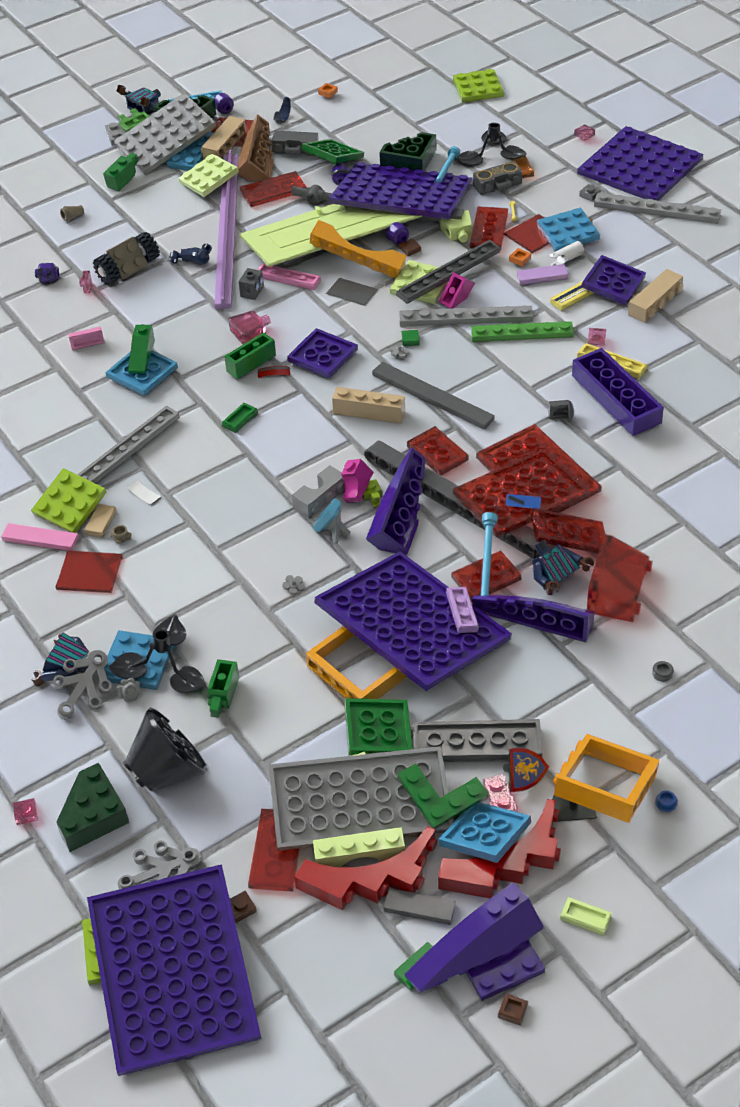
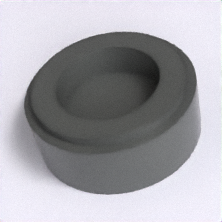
[652,661,674,682]

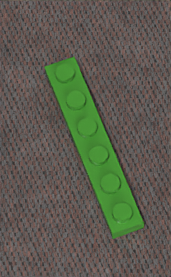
[471,321,574,342]

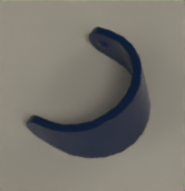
[273,97,291,122]

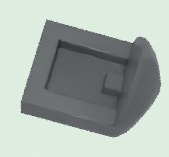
[548,400,574,422]

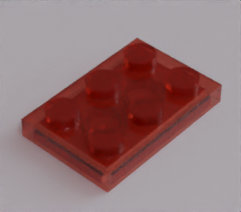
[407,426,469,475]
[451,550,522,603]

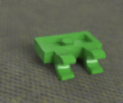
[118,108,149,132]

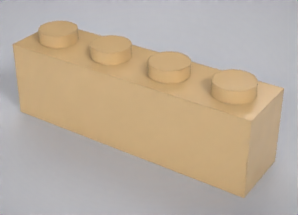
[201,116,246,160]
[628,269,684,323]
[332,387,405,423]

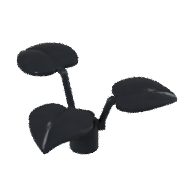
[456,122,527,166]
[109,614,204,693]

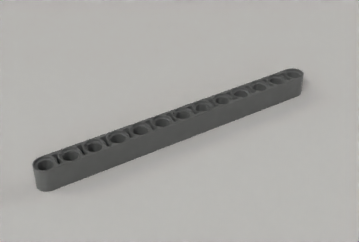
[364,440,558,559]

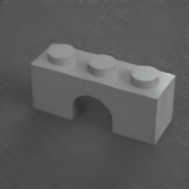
[292,465,345,518]

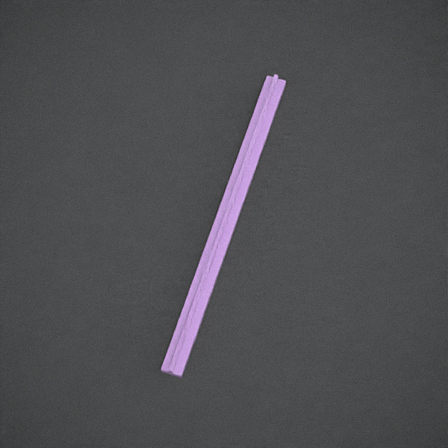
[215,150,239,309]

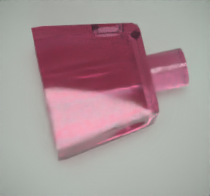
[228,311,271,345]

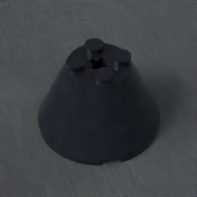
[123,707,208,792]

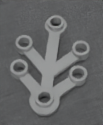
[53,650,112,720]
[118,840,201,889]

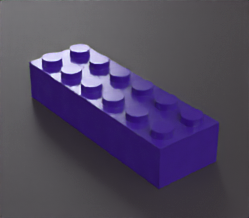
[572,348,664,436]

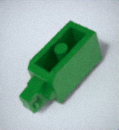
[103,153,139,192]
[207,659,240,718]

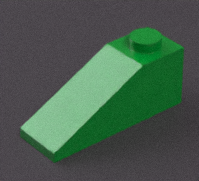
[128,324,155,374]

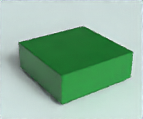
[401,330,420,346]

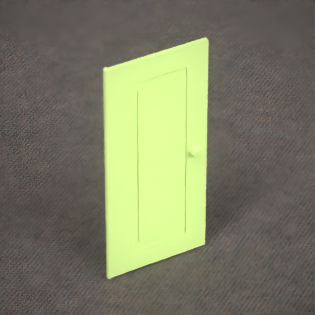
[240,204,422,267]

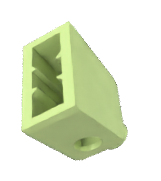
[440,210,472,243]

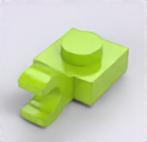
[363,479,382,507]

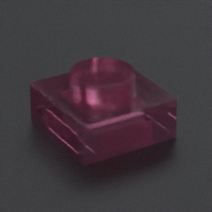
[574,124,595,141]
[79,271,92,293]
[588,328,606,345]
[13,798,38,825]

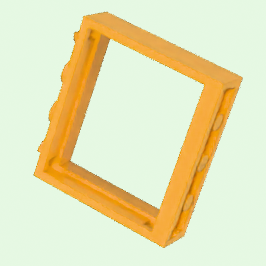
[306,626,407,699]
[553,734,660,823]

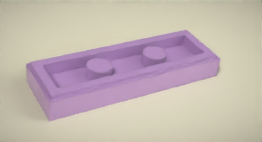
[517,264,568,285]
[446,587,479,633]

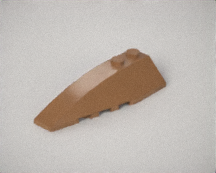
[237,114,274,181]

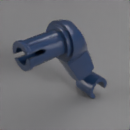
[169,243,212,265]

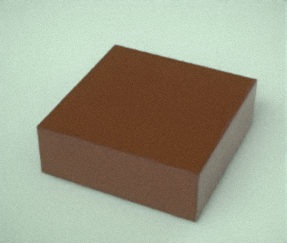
[399,239,421,256]
[498,993,528,1026]

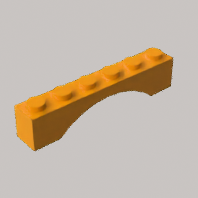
[309,220,407,278]

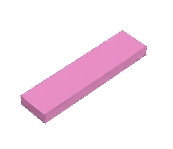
[258,263,321,290]
[1,523,79,551]

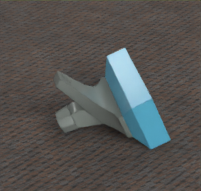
[312,498,350,544]

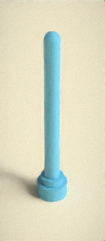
[436,146,461,183]
[481,512,498,595]

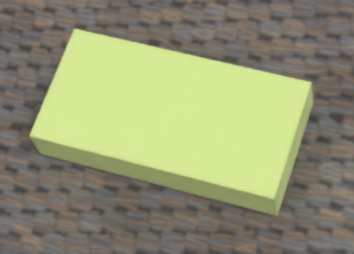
[560,897,612,936]

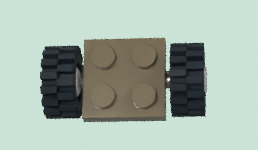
[93,232,160,285]

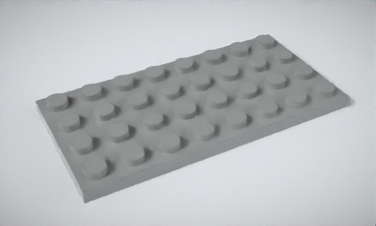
[268,746,453,851]

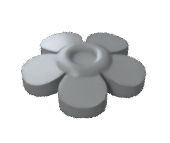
[390,346,409,358]
[282,575,305,595]

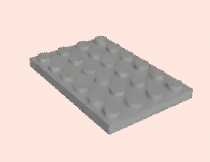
[114,93,217,175]

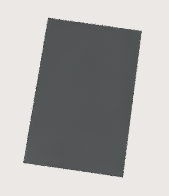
[326,278,378,305]

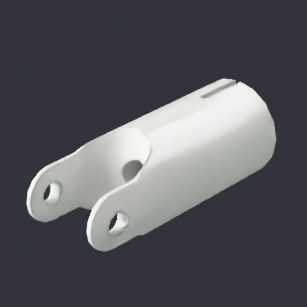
[550,241,584,266]

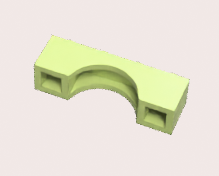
[313,827,405,868]

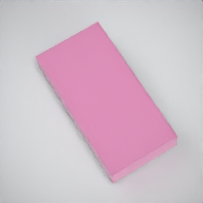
[68,326,105,350]

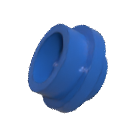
[655,790,678,812]

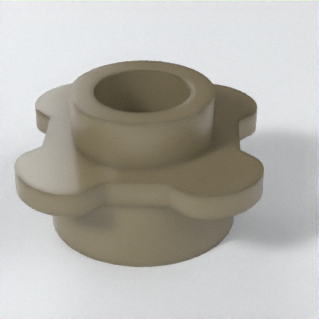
[110,525,132,544]

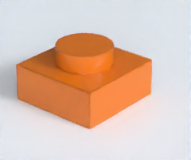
[318,83,338,98]
[509,248,531,267]

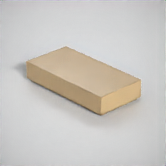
[84,504,116,537]

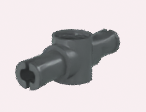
[291,185,332,205]

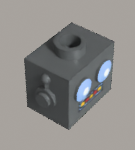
[238,268,264,300]

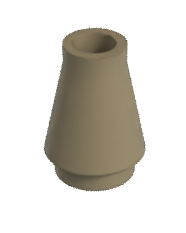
[60,205,84,221]

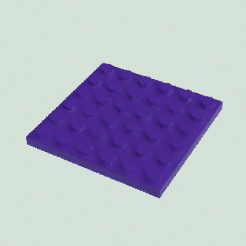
[577,126,704,201]

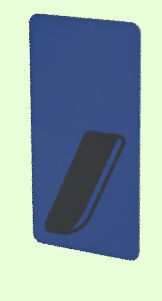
[506,494,541,509]

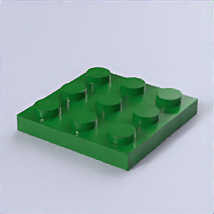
[302,139,365,164]
[344,698,412,755]

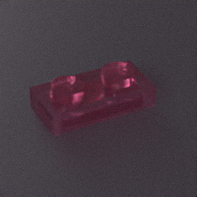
[483,774,518,812]

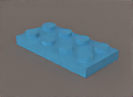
[167,132,214,171]

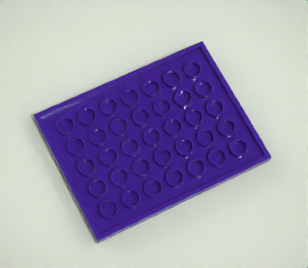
[329,162,472,219]
[314,551,512,691]
[87,864,261,1076]

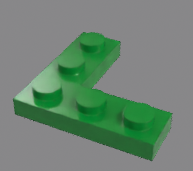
[397,763,489,829]

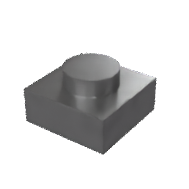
[579,184,601,202]

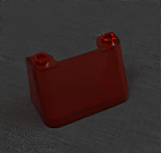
[587,534,653,622]

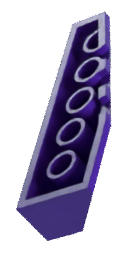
[366,447,426,555]
[472,595,594,643]
[405,883,544,993]

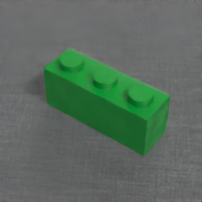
[224,332,276,379]

